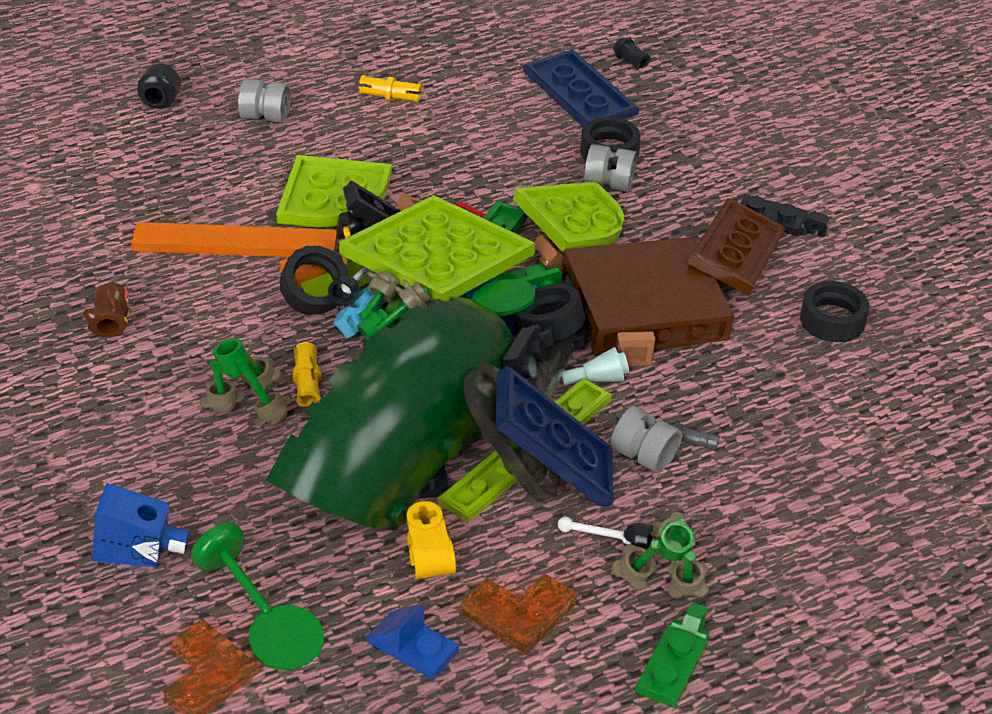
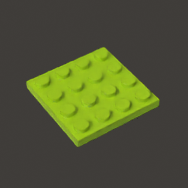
[339,195,535,302]

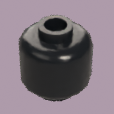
[137,64,181,109]

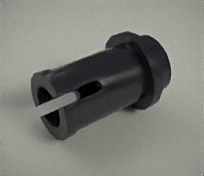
[613,38,651,70]

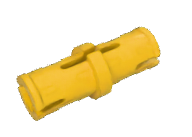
[359,75,422,103]
[292,342,322,407]

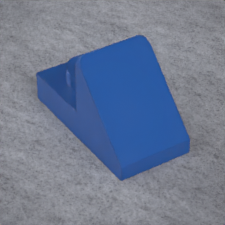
[366,604,459,680]

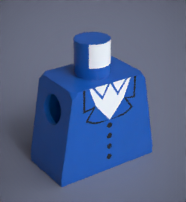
[92,483,190,568]

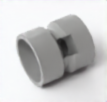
[238,78,291,123]
[584,144,637,192]
[611,406,682,474]

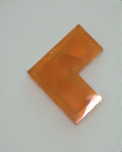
[461,573,577,655]
[163,618,259,714]

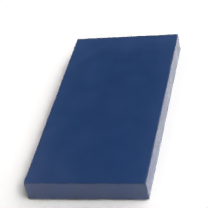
[523,49,639,127]
[496,366,614,507]

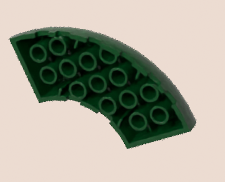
[266,297,515,531]

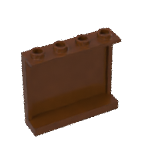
[561,237,734,356]

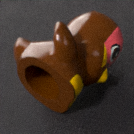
[83,282,129,337]

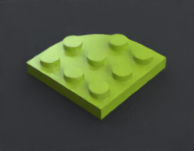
[276,155,392,228]
[513,182,624,252]

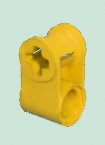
[407,501,456,580]

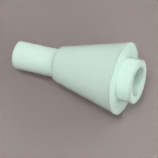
[561,347,629,386]

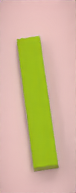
[439,378,612,523]

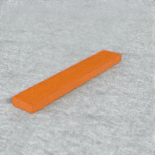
[131,222,337,257]

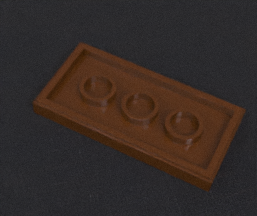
[687,198,786,295]

